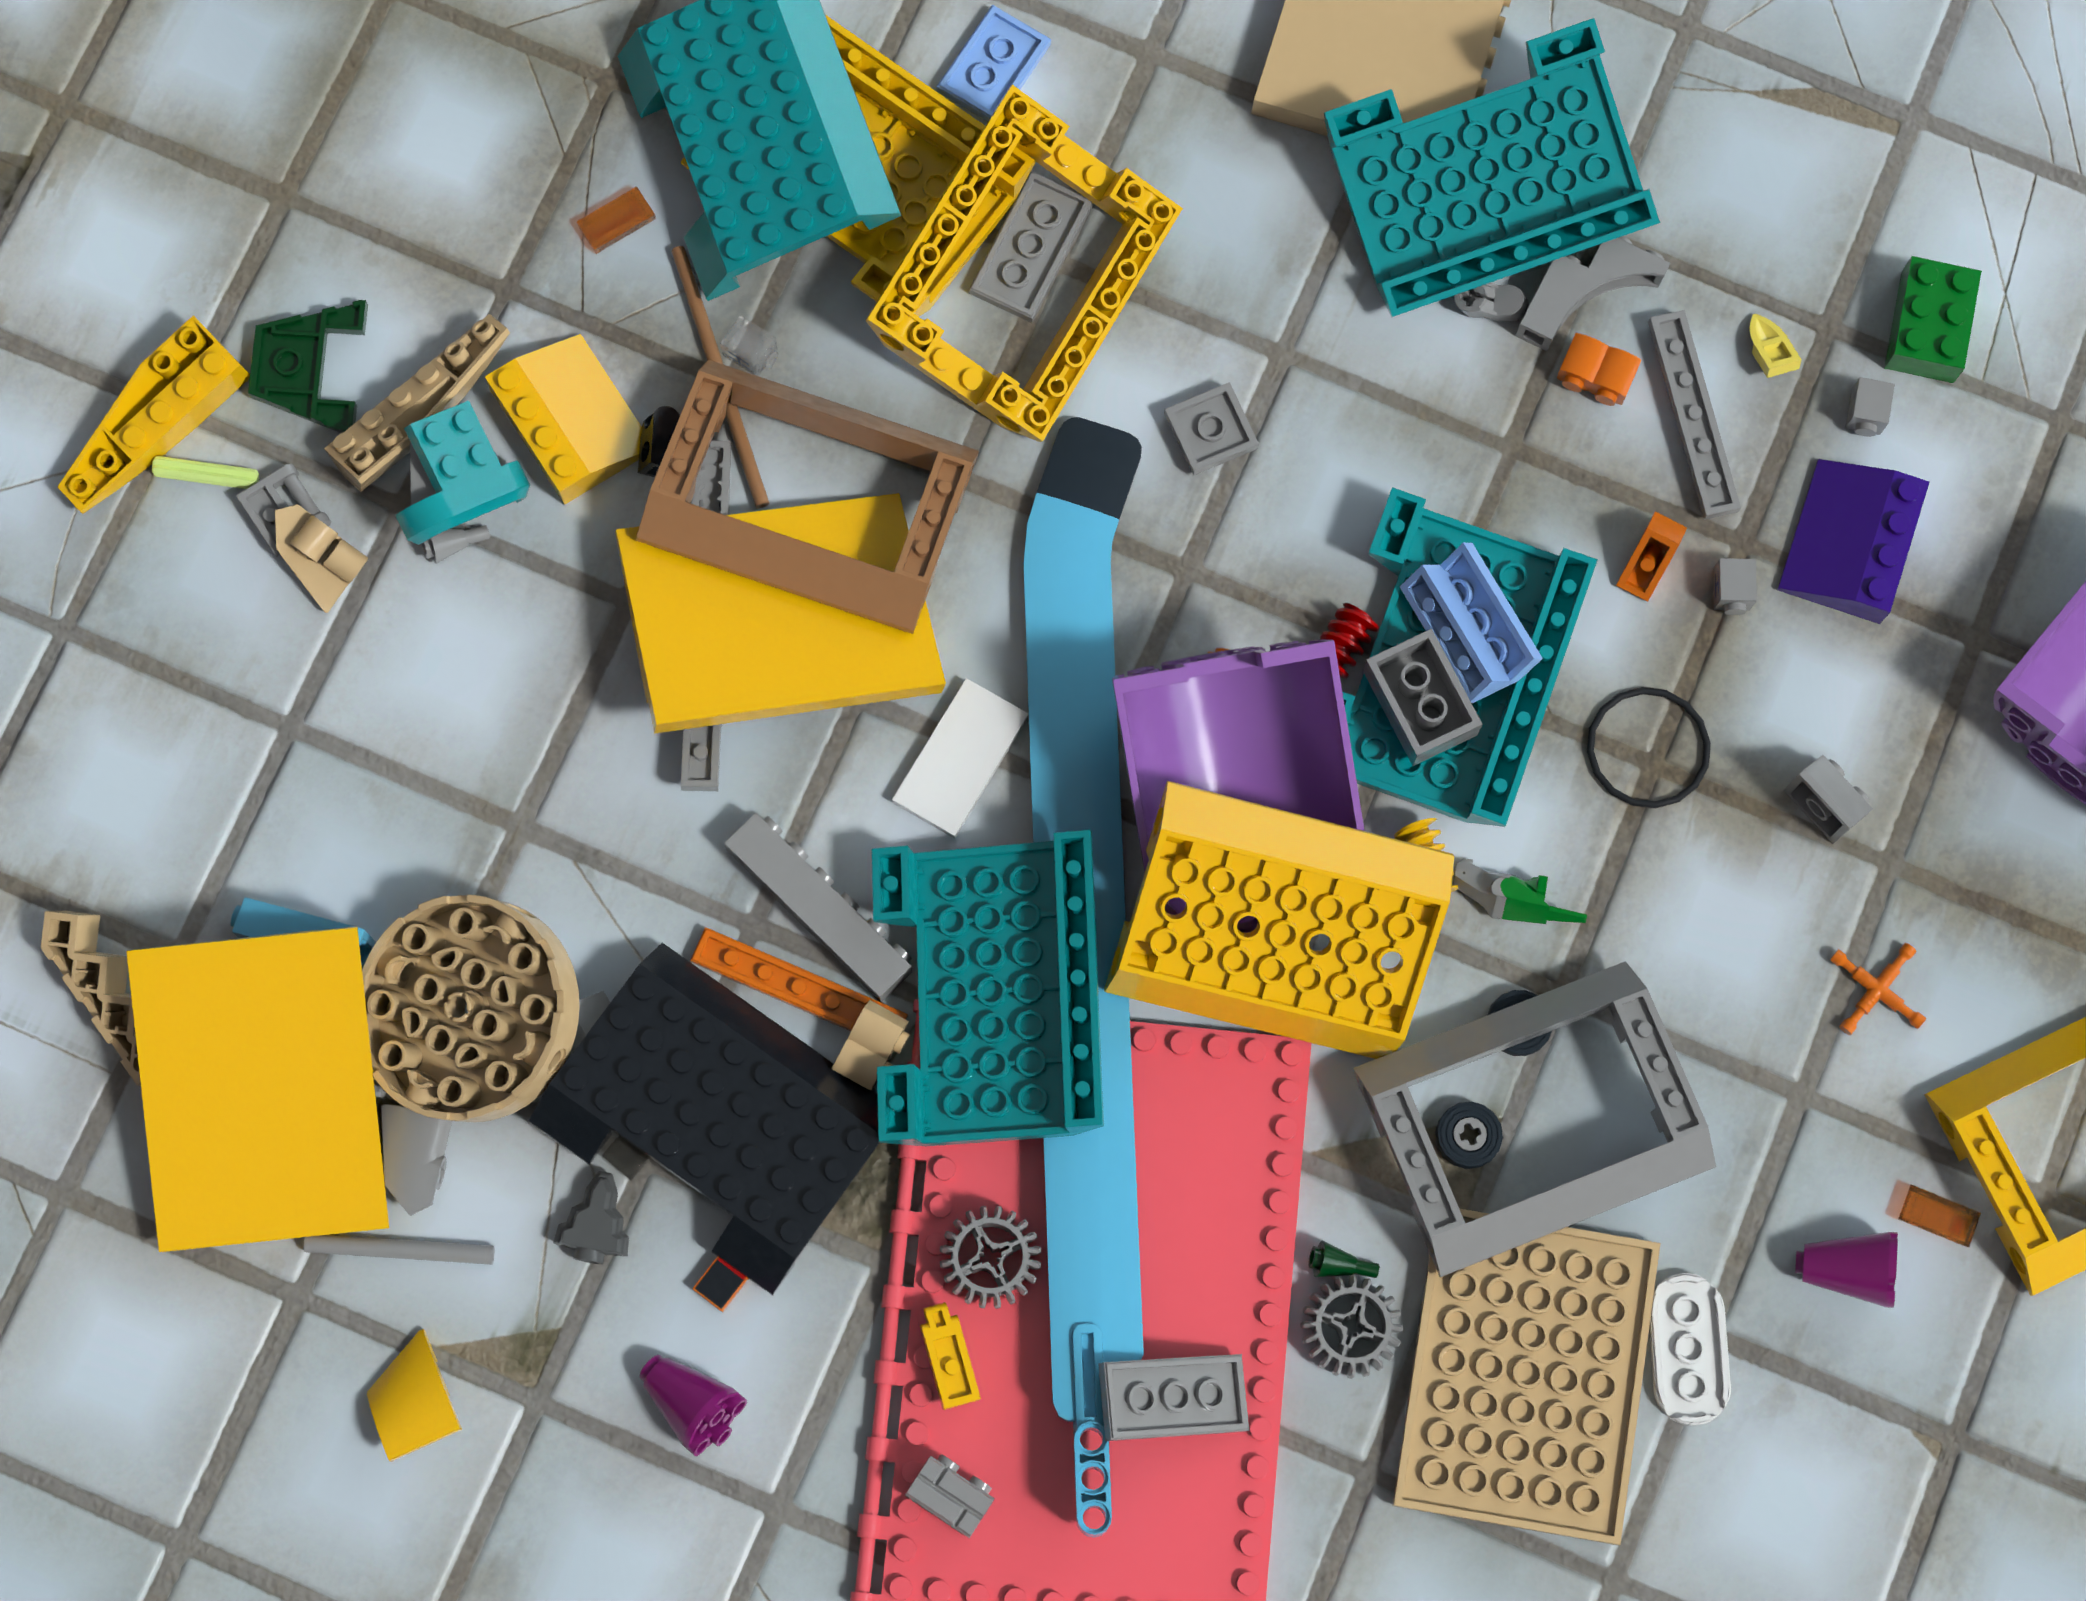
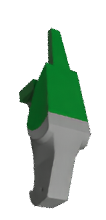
[1453,859,1587,924]

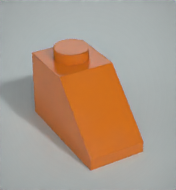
[1616,511,1687,602]

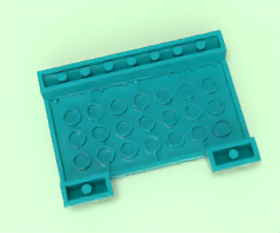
[618,0,902,301]
[1324,18,1660,317]
[1342,487,1598,827]
[872,829,1104,1147]

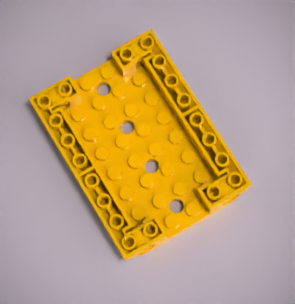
[1104,781,1454,1059]

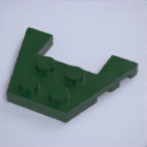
[248,300,368,433]

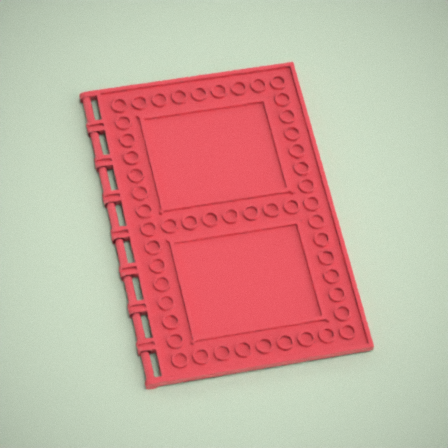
[850,999,1311,1601]

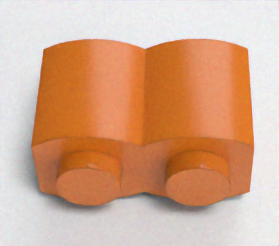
[1557,333,1641,406]

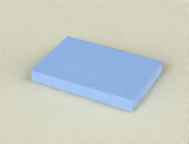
[936,5,1051,122]

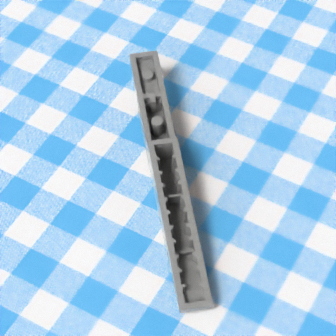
[681,440,731,791]

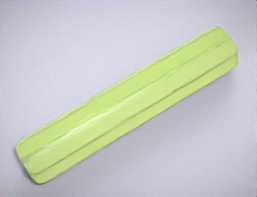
[152,456,259,489]

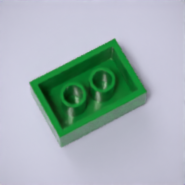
[1884,256,1982,383]

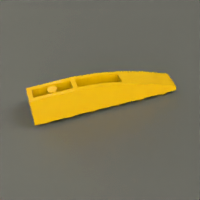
[57,315,250,514]

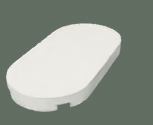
[1649,1273,1731,1426]

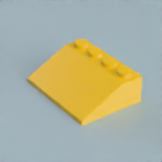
[485,334,642,505]

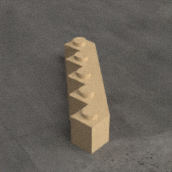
[41,911,141,1086]

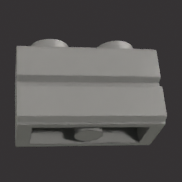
[905,1454,995,1538]

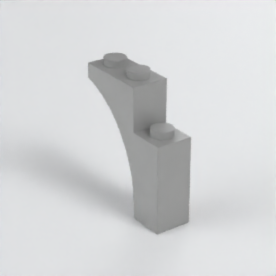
[1515,236,1671,351]

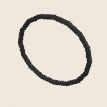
[1587,687,1711,808]

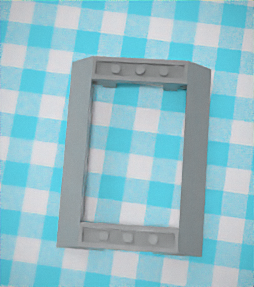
[1352,961,1716,1278]

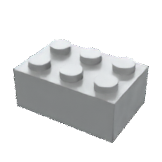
[1363,629,1483,766]

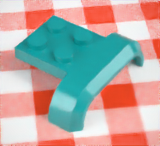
[395,401,530,545]

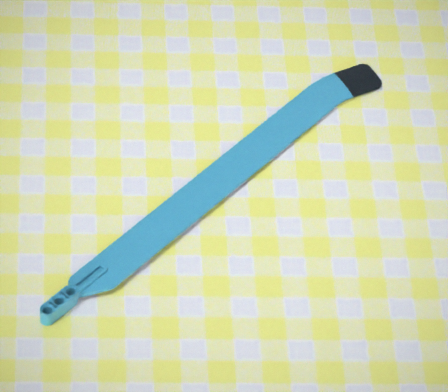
[1023,417,1144,1538]

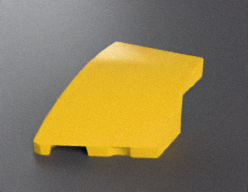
[367,1329,462,1462]

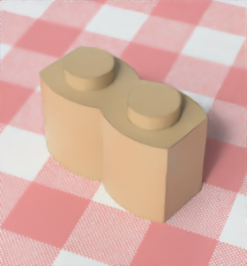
[832,1000,910,1091]

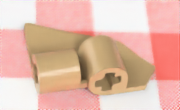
[275,504,368,613]

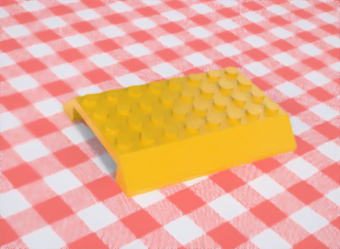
[681,15,1035,317]

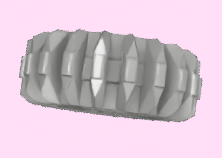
[940,1206,1041,1309]
[1300,1275,1403,1379]

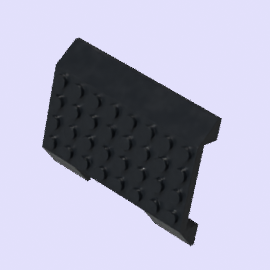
[528,942,882,1296]

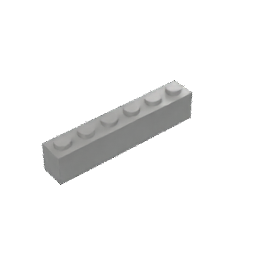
[724,813,912,1003]

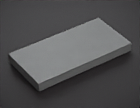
[969,171,1094,323]
[1098,1354,1249,1441]

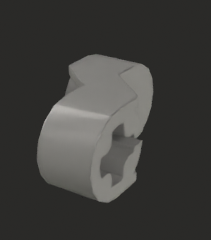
[1454,283,1529,322]

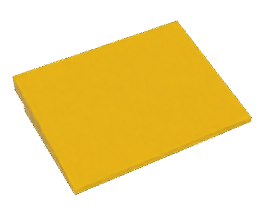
[615,493,946,734]
[126,926,389,1252]

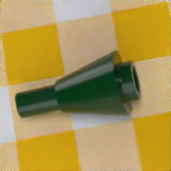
[1308,1240,1380,1278]

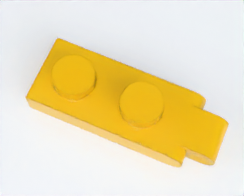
[920,1302,981,1410]

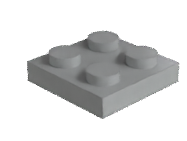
[1164,382,1259,476]

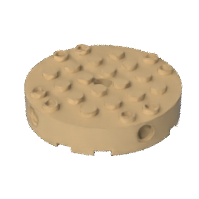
[362,895,580,1122]

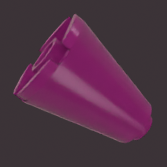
[1795,1232,1898,1308]

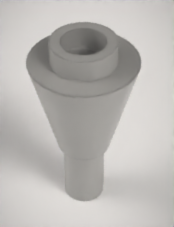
[422,525,490,564]

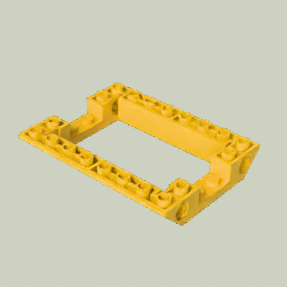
[866,85,1183,442]
[1924,1017,2086,1296]

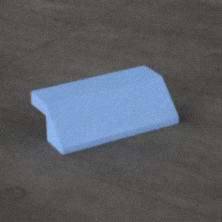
[1400,542,1543,703]

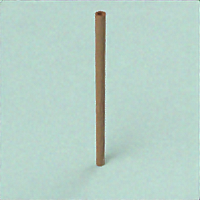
[671,246,770,508]

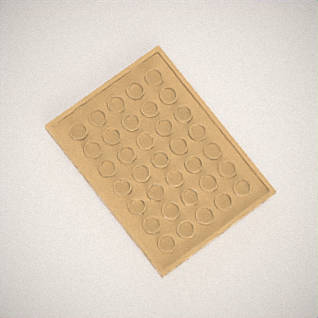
[1392,1208,1661,1545]

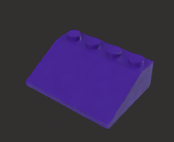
[1777,459,1930,624]

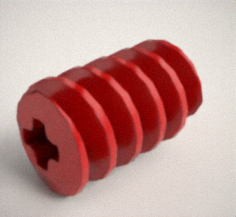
[1320,603,1380,679]

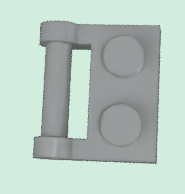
[236,464,331,557]

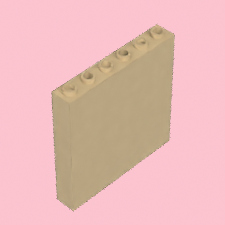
[1251,0,1511,136]

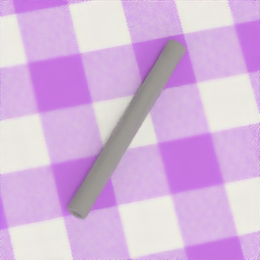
[304,1235,495,1265]

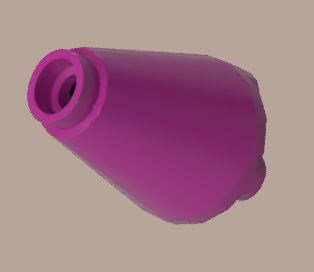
[639,1355,747,1456]

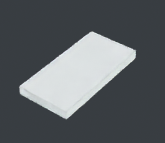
[892,678,1029,838]

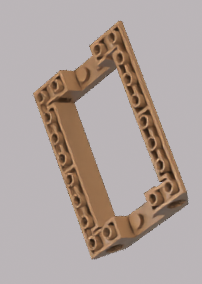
[636,360,979,634]

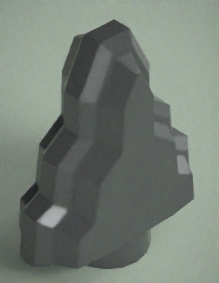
[553,1171,629,1264]

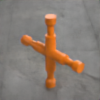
[1830,943,1926,1035]

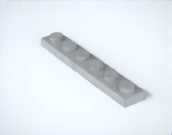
[1648,310,1741,520]

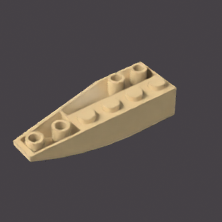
[324,314,510,492]

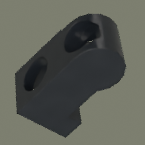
[638,406,680,477]

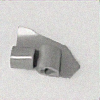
[381,1104,452,1216]

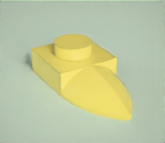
[1749,314,1802,378]

